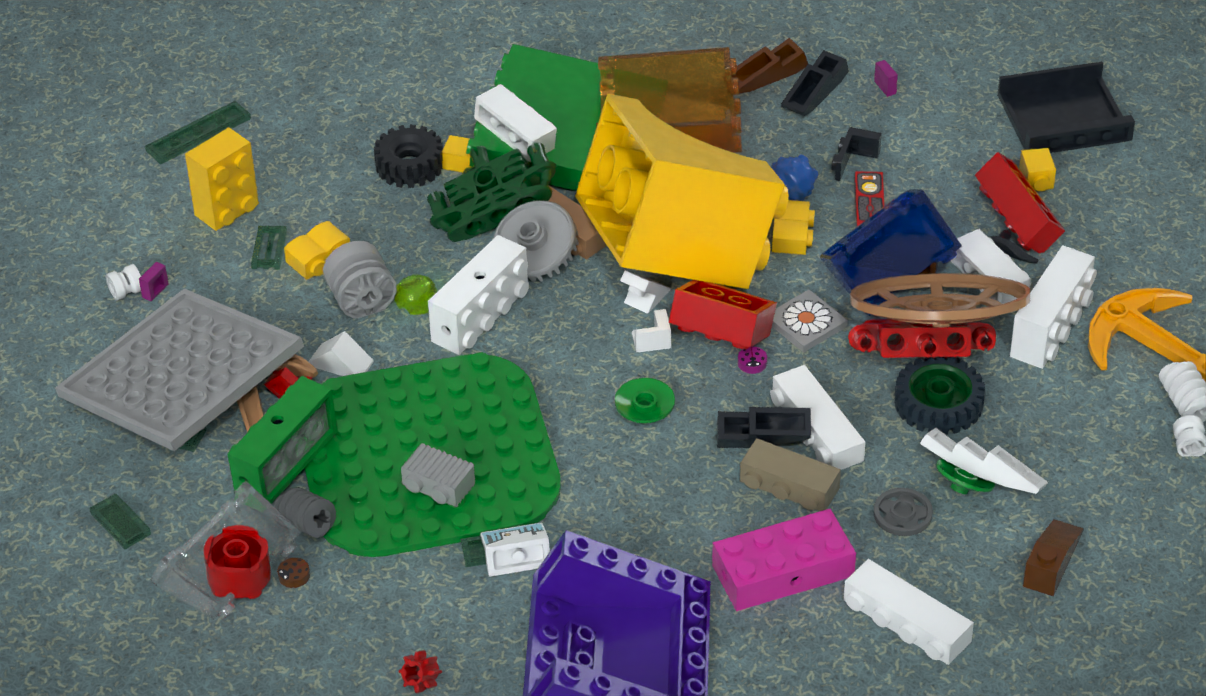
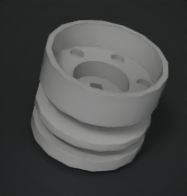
[323,241,397,318]

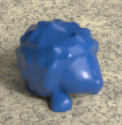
[771,154,819,201]

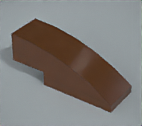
[723,38,809,93]

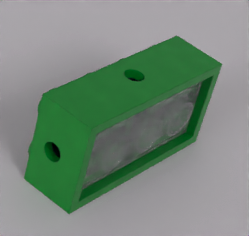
[227,376,338,510]

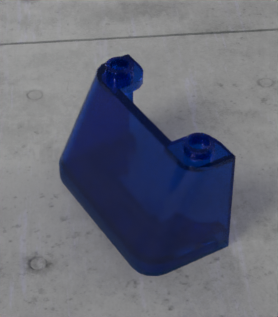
[820,189,962,316]

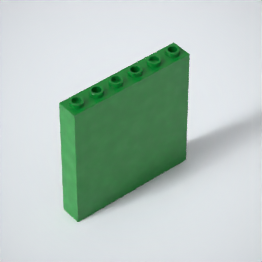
[466,44,669,191]

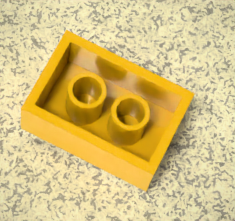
[185,127,259,231]

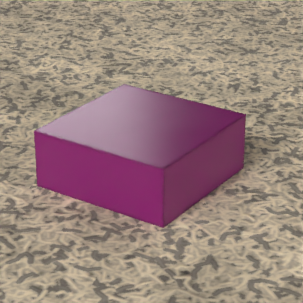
[874,60,898,97]
[139,262,169,301]

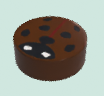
[277,558,310,588]

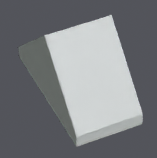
[309,331,373,376]

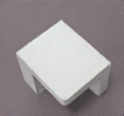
[632,309,671,353]

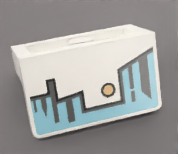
[481,523,550,577]

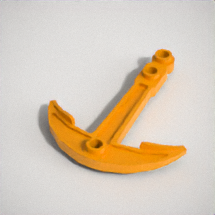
[1088,288,1206,382]

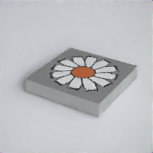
[772,289,848,353]

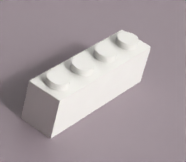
[770,365,866,470]
[844,559,974,665]

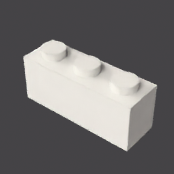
[474,84,557,162]
[949,229,1031,304]

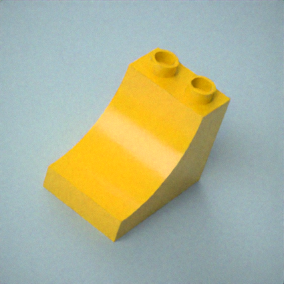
[575,94,789,289]

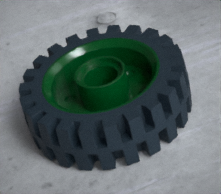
[895,357,985,435]

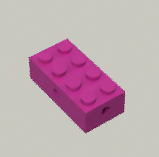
[712,508,856,611]

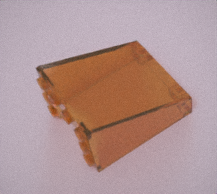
[596,47,742,154]

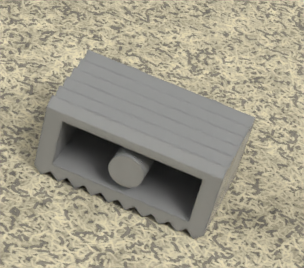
[401,443,475,507]

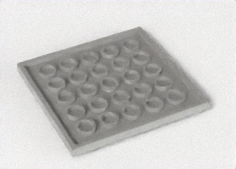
[55,289,304,451]

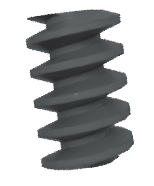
[274,487,336,538]

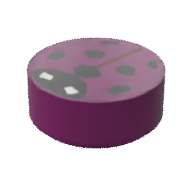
[738,347,767,374]

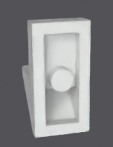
[620,270,671,314]

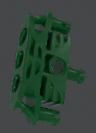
[427,143,557,242]

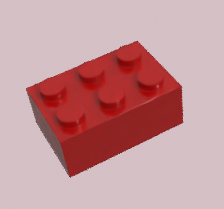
[668,280,777,349]

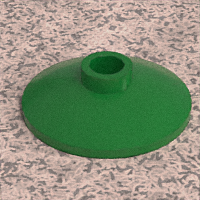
[615,378,675,423]
[936,459,995,494]

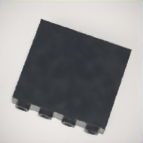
[997,61,1135,153]

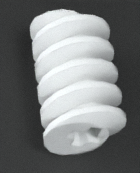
[1159,361,1206,422]

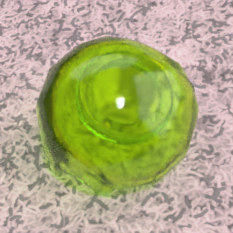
[394,274,438,315]

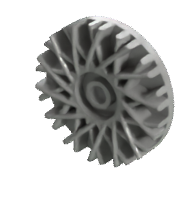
[493,201,579,282]

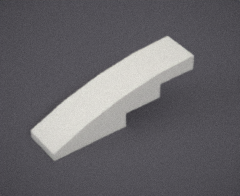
[920,428,1048,494]

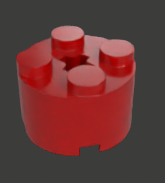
[203,525,271,599]

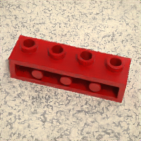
[975,152,1065,254]

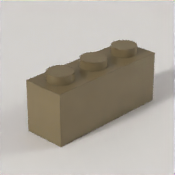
[740,438,841,511]

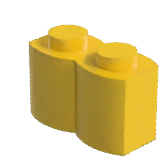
[772,200,815,255]
[284,221,350,280]

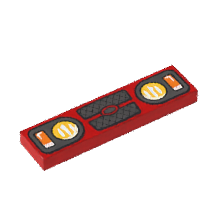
[855,171,886,242]

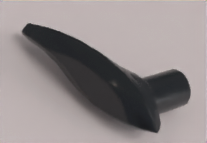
[990,230,1039,264]

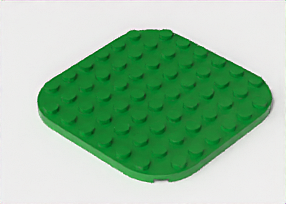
[304,352,561,557]

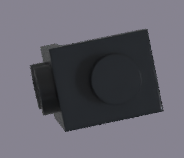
[831,127,882,181]

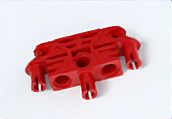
[848,319,996,358]

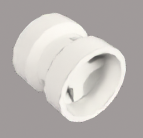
[105,264,141,301]
[1173,415,1206,456]

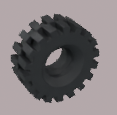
[374,124,443,188]

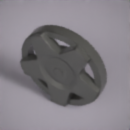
[874,488,933,536]

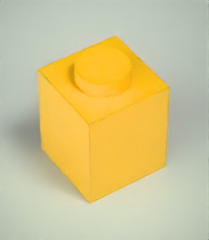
[442,135,475,173]
[1019,148,1056,191]

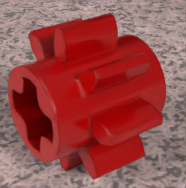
[399,650,442,693]

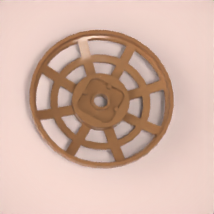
[850,273,1030,328]

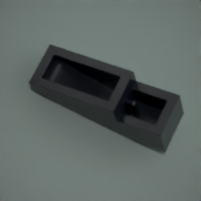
[781,50,849,116]
[717,407,811,448]

